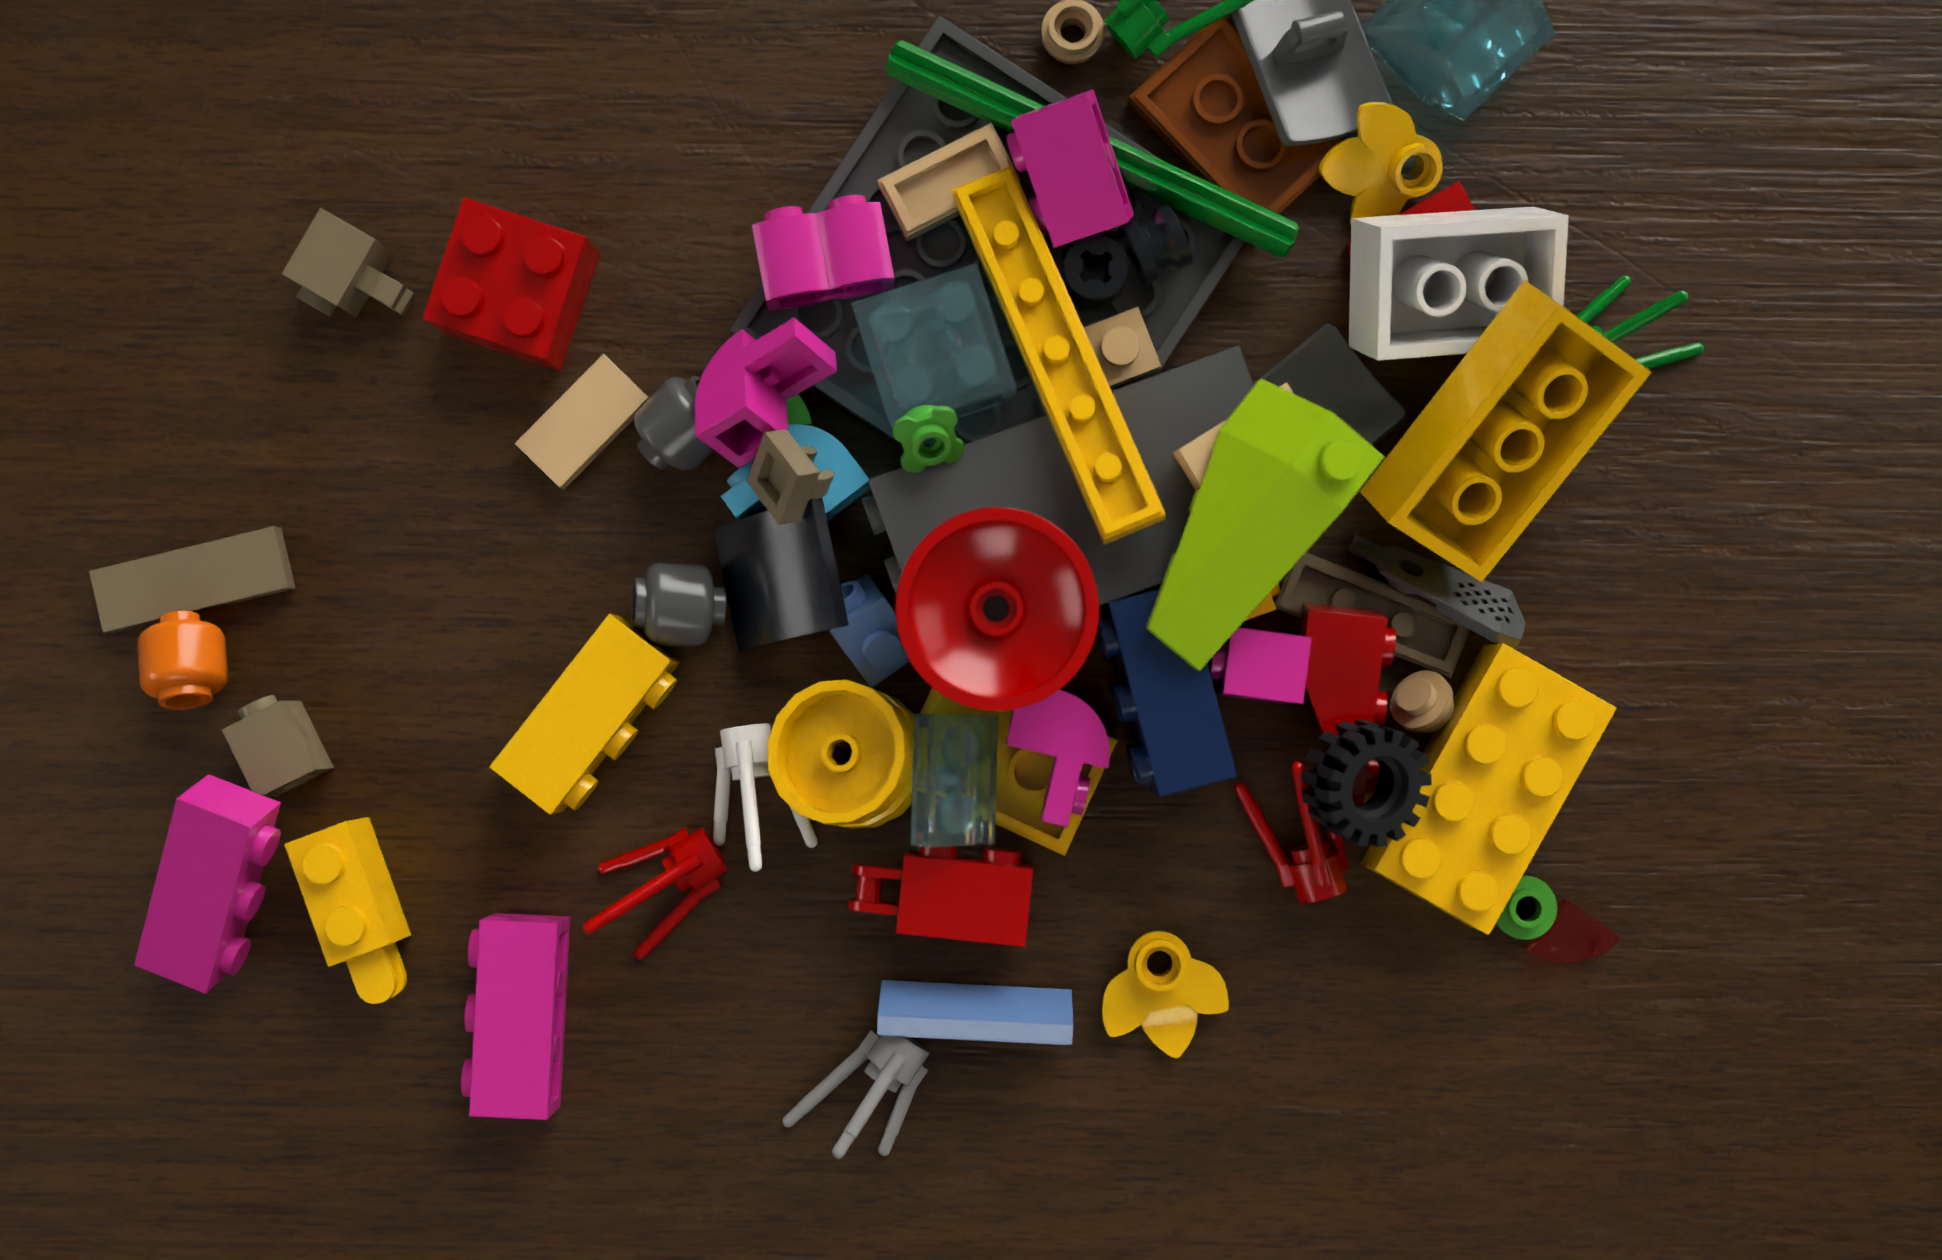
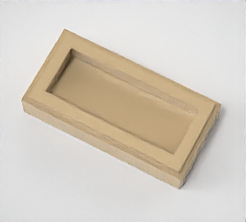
[877,123,1020,242]
[515,354,649,490]

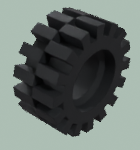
[1301,719,1432,847]

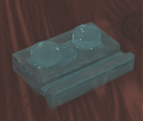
[911,714,998,847]

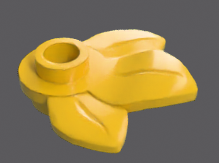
[1319,102,1443,225]
[1102,931,1229,1058]

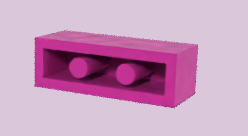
[134,774,281,994]
[461,913,570,1120]

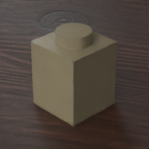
[222,695,334,798]

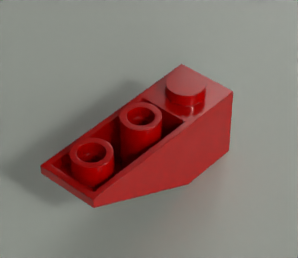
[1298,602,1396,806]

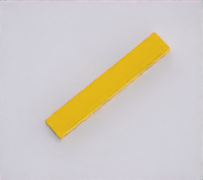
[952,165,1166,545]

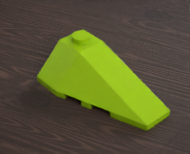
[1145,379,1385,671]

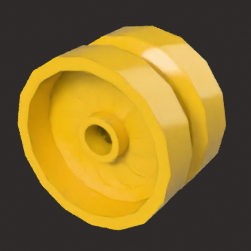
[767,680,929,829]

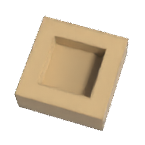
[1083,307,1161,389]

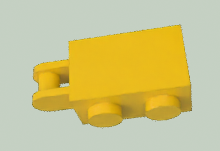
[284,817,411,1004]

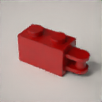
[848,841,1033,947]

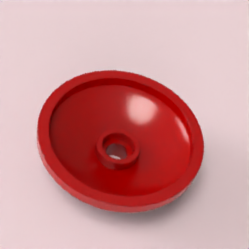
[895,507,1099,711]

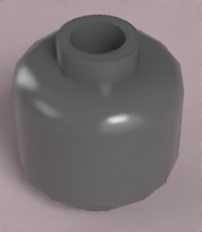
[634,376,713,471]
[631,562,726,647]

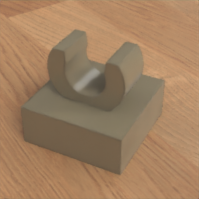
[747,429,835,525]

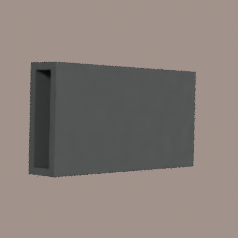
[862,345,1253,622]

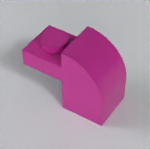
[695,317,837,468]
[1005,690,1110,827]

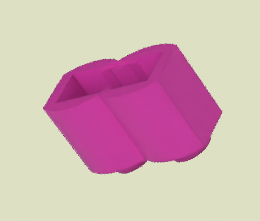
[752,195,895,311]

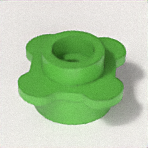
[892,405,965,473]

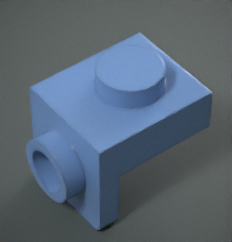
[830,574,910,688]

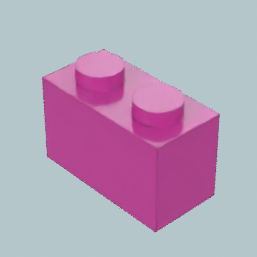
[1007,89,1134,248]
[1207,628,1312,704]

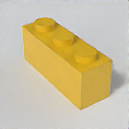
[489,613,680,815]

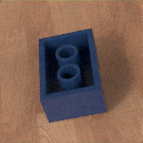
[1095,589,1237,797]

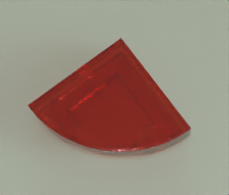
[1525,898,1620,963]

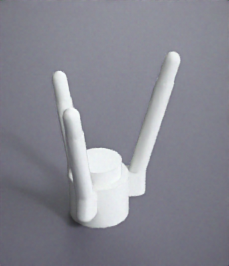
[713,723,818,872]

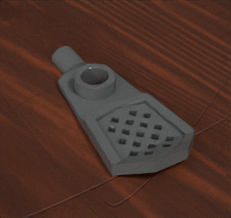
[1348,535,1526,649]

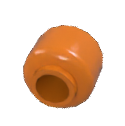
[137,611,228,710]

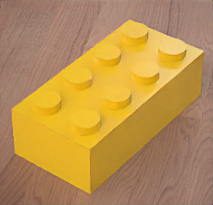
[1360,280,1652,583]
[1360,643,1617,935]

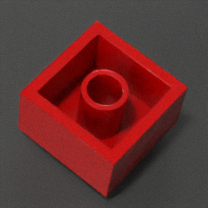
[422,197,600,372]

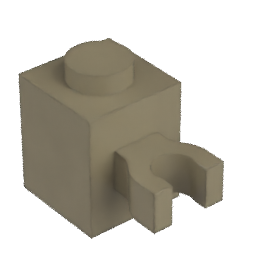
[282,207,417,317]

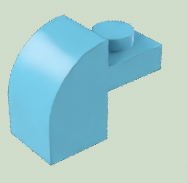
[720,424,871,522]

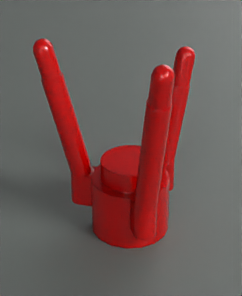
[1234,762,1349,903]
[583,827,729,960]

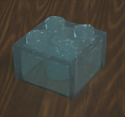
[851,263,1017,437]

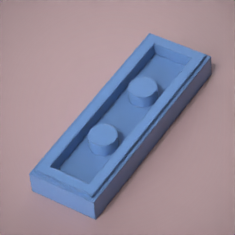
[877,980,1073,1045]

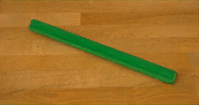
[885,40,1299,257]

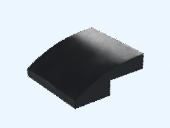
[713,498,849,652]

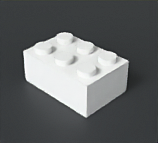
[1349,207,1569,360]

